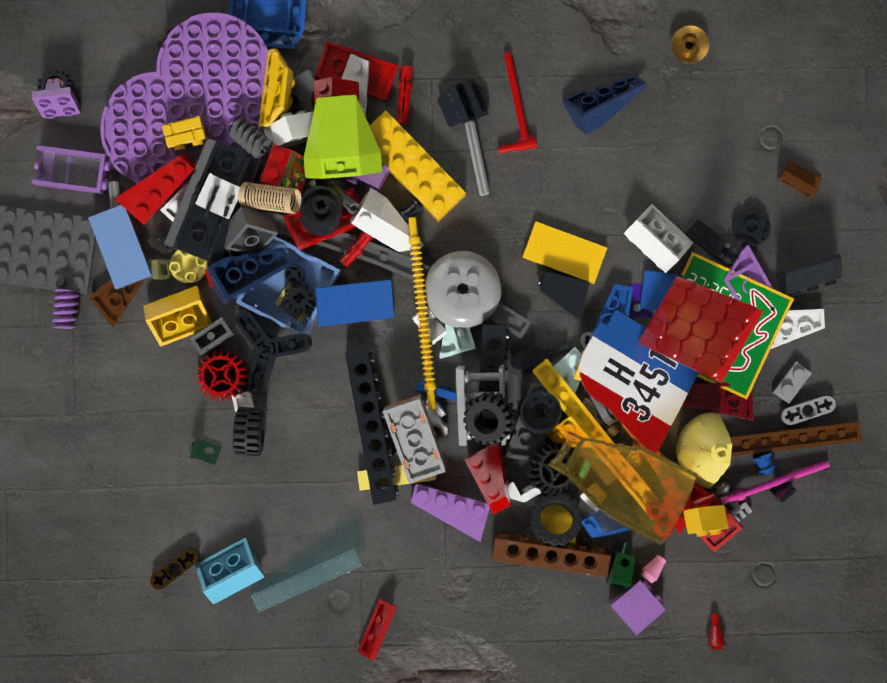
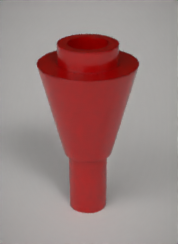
[707,614,727,650]

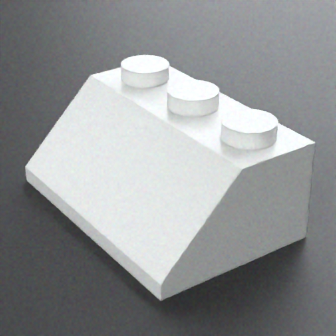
[624,204,693,273]

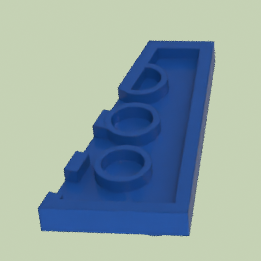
[585,284,633,349]

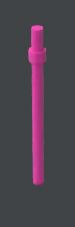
[720,460,830,505]

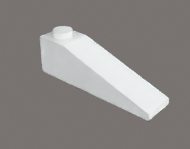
[349,187,424,258]

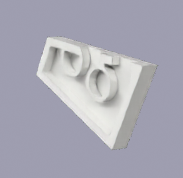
[771,309,825,349]

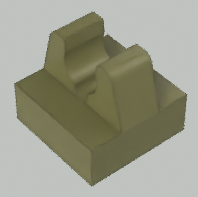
[148,259,171,280]

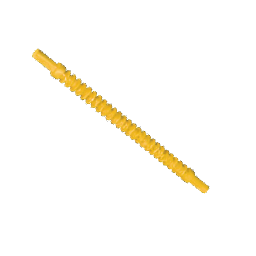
[408,217,436,410]

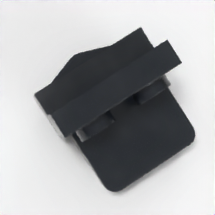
[438,79,489,127]

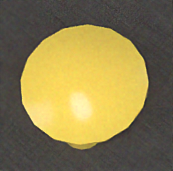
[169,250,208,283]

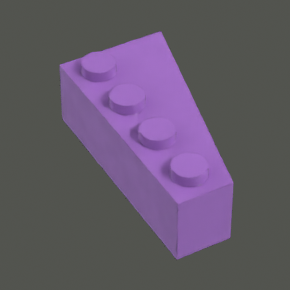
[411,483,490,542]

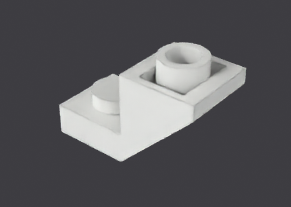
[507,480,541,502]

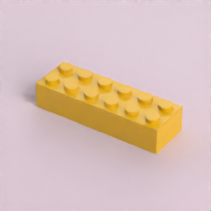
[370,110,466,222]

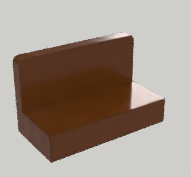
[777,160,822,199]

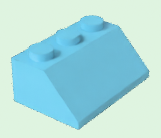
[195,537,264,605]

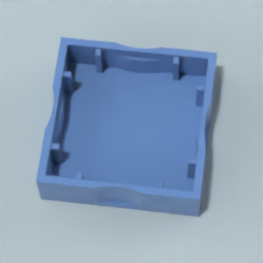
[236,236,341,334]

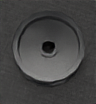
[300,186,343,236]

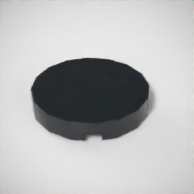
[732,208,771,247]

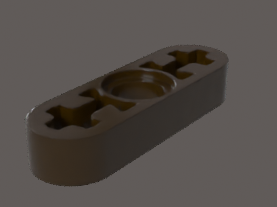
[150,548,200,590]

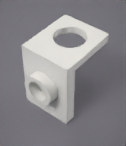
[412,308,448,344]

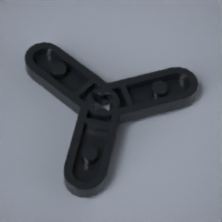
[236,310,312,395]

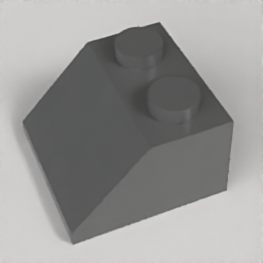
[224,206,278,254]

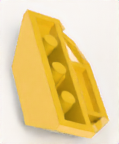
[259,48,295,128]

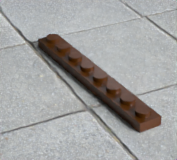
[730,422,862,456]

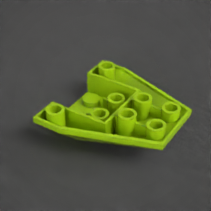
[303,95,383,179]

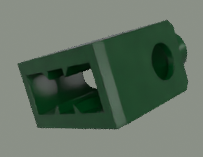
[606,542,636,588]

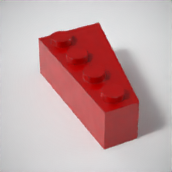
[115,152,197,225]

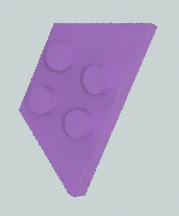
[724,245,773,301]

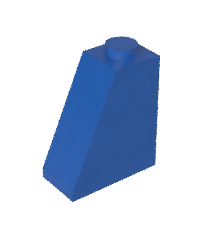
[581,493,640,538]

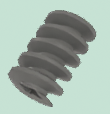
[230,118,273,158]

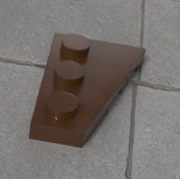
[89,278,146,327]

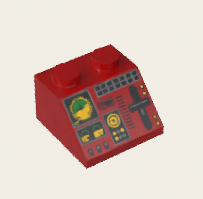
[260,144,307,196]

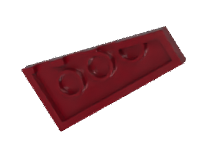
[682,383,754,421]

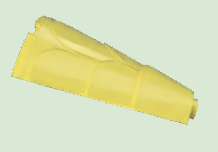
[676,412,732,489]

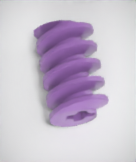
[52,289,79,329]

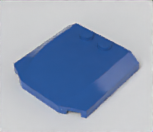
[229,0,307,50]

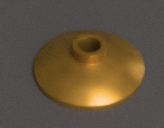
[671,25,710,64]

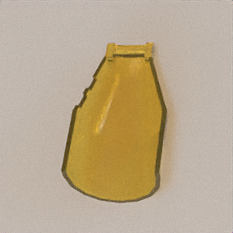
[549,432,697,546]

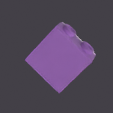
[609,578,666,635]

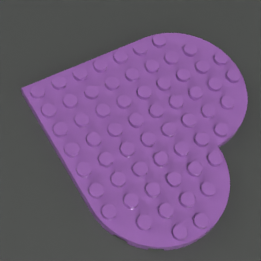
[100,12,271,188]

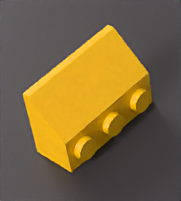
[143,286,213,347]

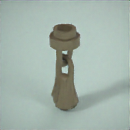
[583,398,620,438]

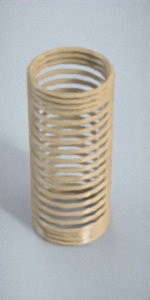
[238,182,301,214]

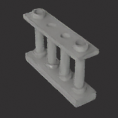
[456,365,510,446]

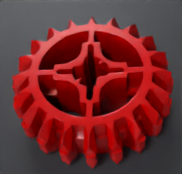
[195,350,248,401]

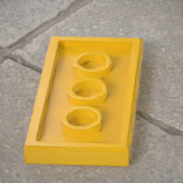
[522,222,607,284]

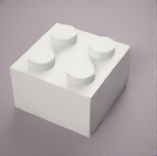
[264,110,314,150]

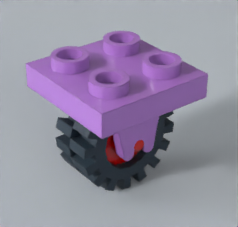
[32,69,81,118]

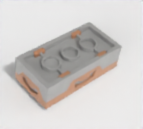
[383,395,447,484]

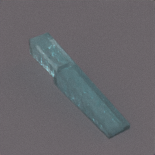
[250,547,363,613]

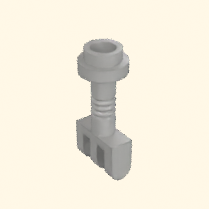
[715,481,752,522]

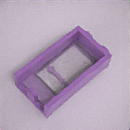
[31,145,111,195]

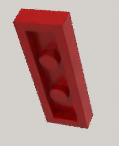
[357,598,397,660]

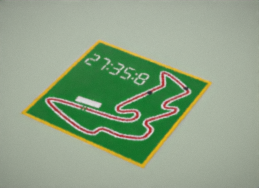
[682,252,794,399]

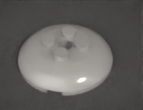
[424,251,501,328]

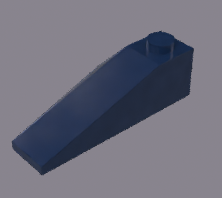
[562,75,647,134]
[207,247,293,305]

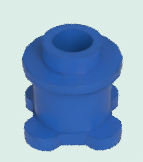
[753,452,777,475]

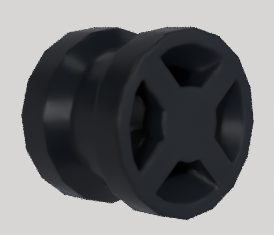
[284,264,305,284]

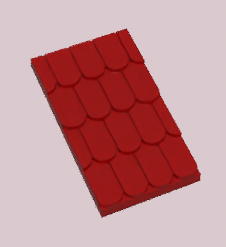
[638,276,763,383]

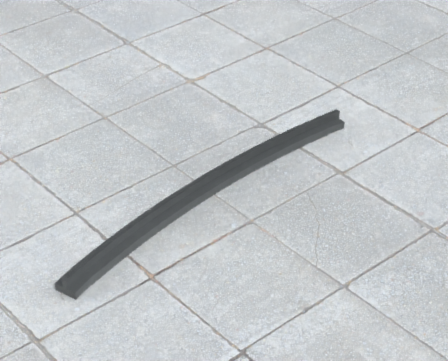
[245,207,531,338]

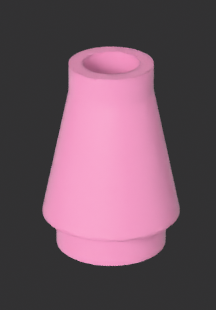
[640,555,666,584]

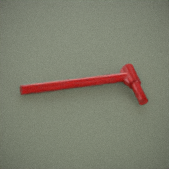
[498,52,537,154]

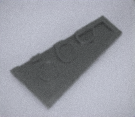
[505,383,549,460]

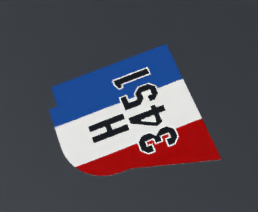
[580,310,699,457]

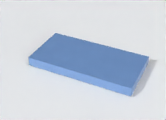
[88,205,152,290]

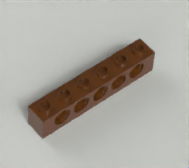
[492,531,611,578]

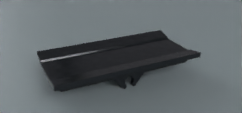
[164,138,262,264]

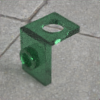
[189,439,222,465]

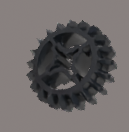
[527,442,578,494]

